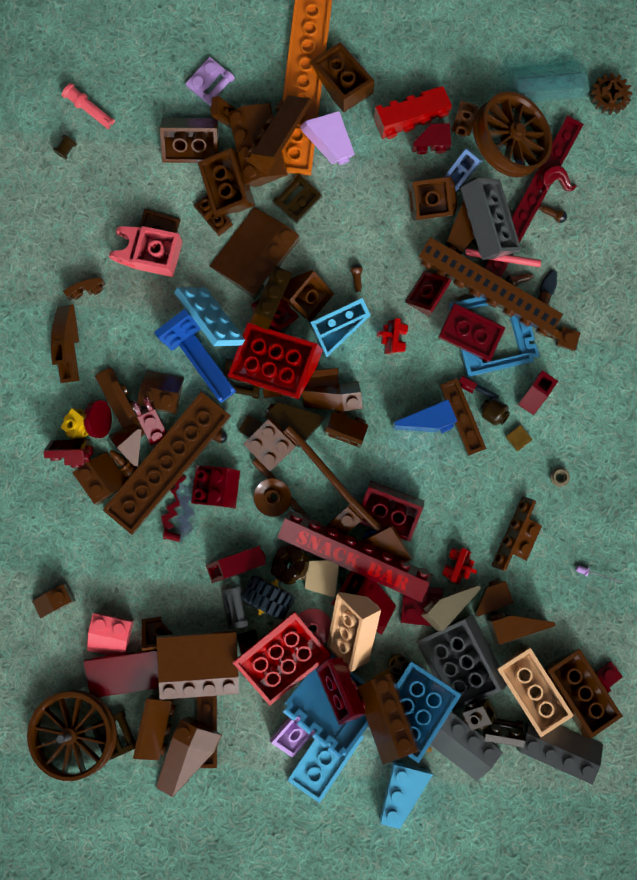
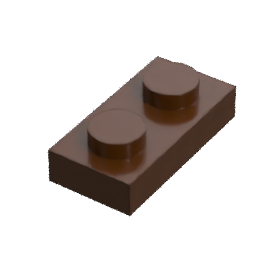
[210,96,236,128]

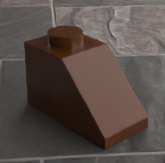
[474,579,514,617]
[32,584,75,619]

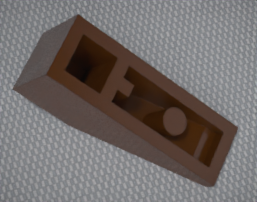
[302,381,363,411]

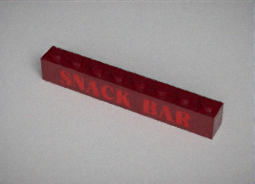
[277,511,433,602]

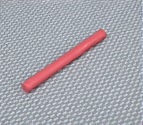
[465,248,541,267]

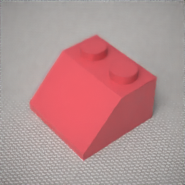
[87,612,134,656]

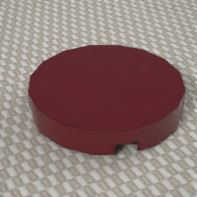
[84,400,112,438]

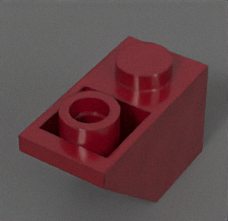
[412,123,451,155]
[518,370,558,415]

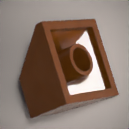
[282,270,334,322]

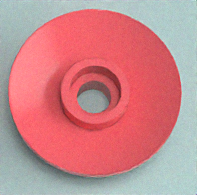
[298,609,331,644]

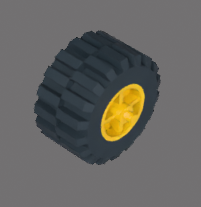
[241,576,295,619]

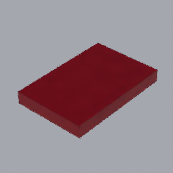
[438,303,506,362]

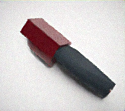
[459,375,499,399]

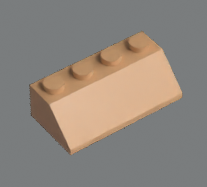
[327,592,381,672]
[497,647,574,737]

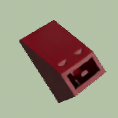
[332,571,396,635]

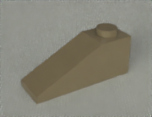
[421,586,481,631]

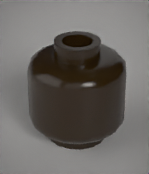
[480,398,510,426]

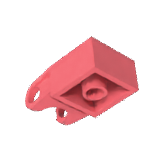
[109,226,183,277]

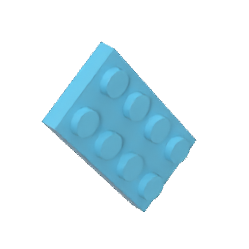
[174,287,245,346]
[287,735,364,803]

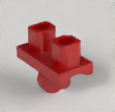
[376,318,408,354]
[442,548,477,585]

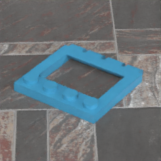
[449,297,539,378]

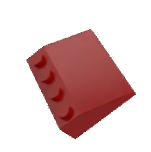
[228,322,323,399]
[232,611,331,706]

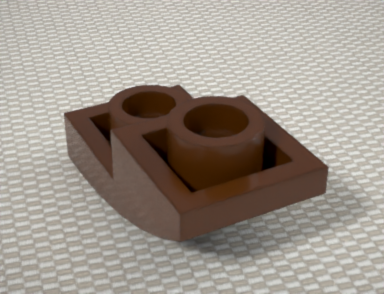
[193,194,233,236]
[63,278,105,301]

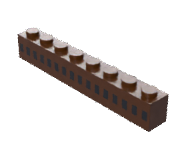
[418,237,563,337]

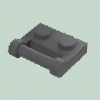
[221,587,249,629]

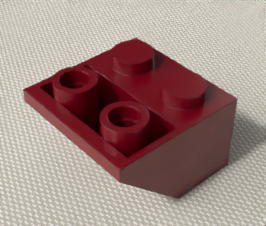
[191,465,240,509]

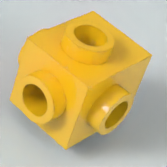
[60,408,88,440]

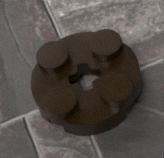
[271,545,309,585]

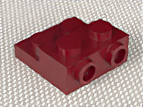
[43,439,93,468]

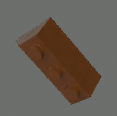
[160,118,219,163]
[198,148,255,216]
[133,694,176,760]

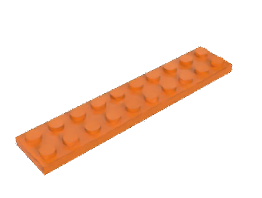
[282,0,332,176]

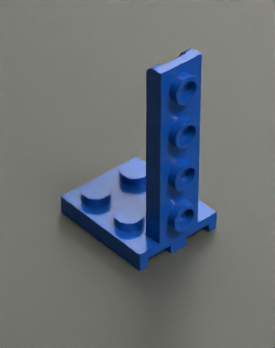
[154,309,236,403]

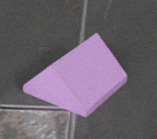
[270,717,316,758]

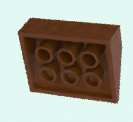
[209,207,300,300]
[156,630,239,700]

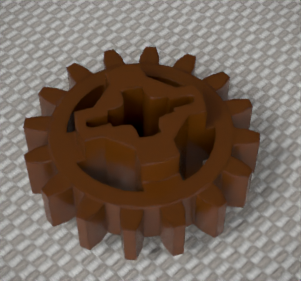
[590,73,632,115]

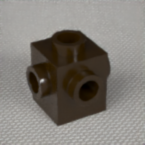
[463,698,497,730]

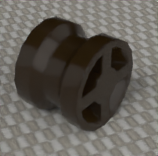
[388,654,408,674]

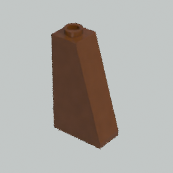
[445,177,476,255]

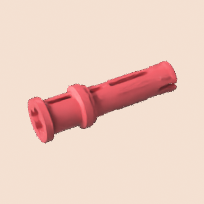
[62,83,115,129]

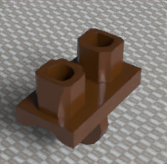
[452,99,479,137]

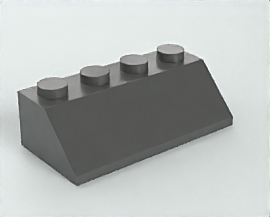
[460,178,522,260]
[431,712,503,781]
[516,719,603,785]

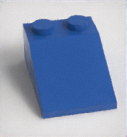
[392,400,457,434]

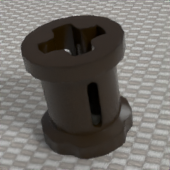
[52,134,77,160]

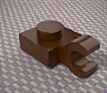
[546,327,581,351]

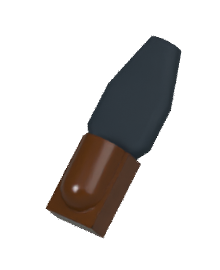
[538,270,557,305]

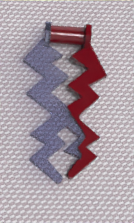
[161,475,196,544]

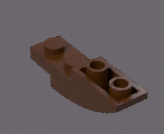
[51,304,80,383]

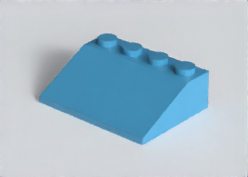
[369,661,462,763]

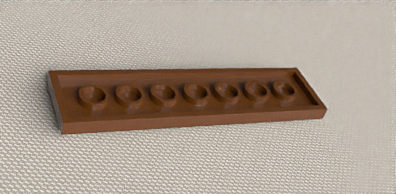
[103,392,232,535]

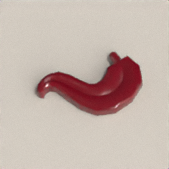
[541,165,577,191]

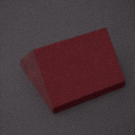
[405,271,452,317]
[251,299,299,333]

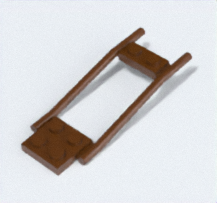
[243,417,383,535]

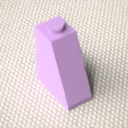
[300,111,355,165]

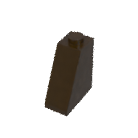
[265,402,325,448]

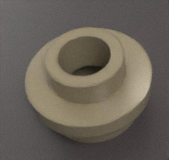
[550,468,570,487]

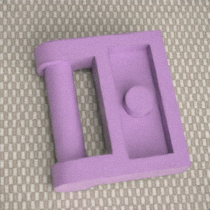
[185,57,235,106]

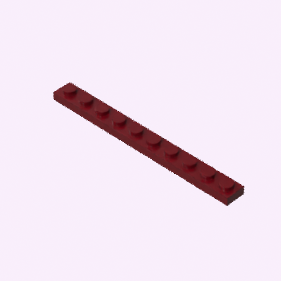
[485,115,584,278]

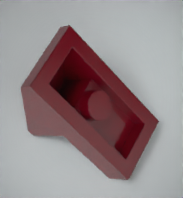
[595,661,623,693]

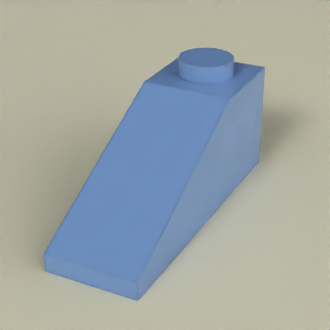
[443,147,484,193]

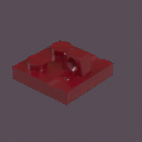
[400,587,443,626]

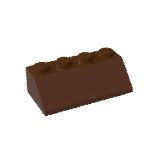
[247,96,313,174]
[228,103,288,187]
[544,649,623,739]
[357,673,421,765]

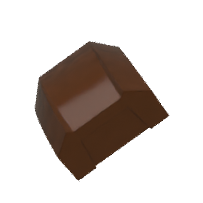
[408,177,457,220]

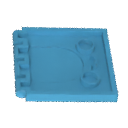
[283,653,369,759]

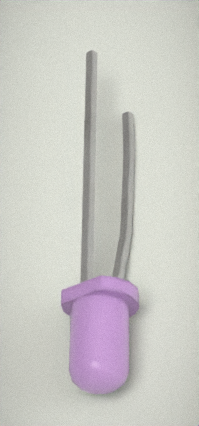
[576,565,623,583]

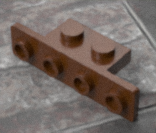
[95,367,146,437]
[492,497,542,571]

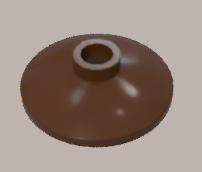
[254,478,292,517]

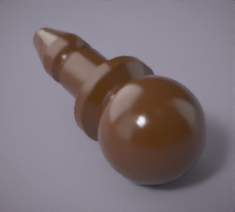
[110,450,137,479]

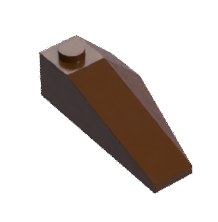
[156,716,222,797]

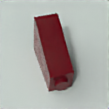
[206,546,266,584]

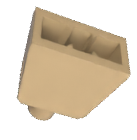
[298,560,339,597]

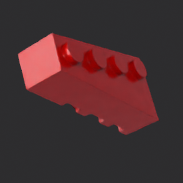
[373,86,452,139]

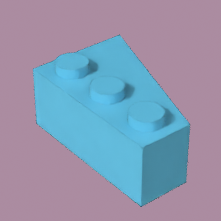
[309,298,371,358]
[379,761,433,829]

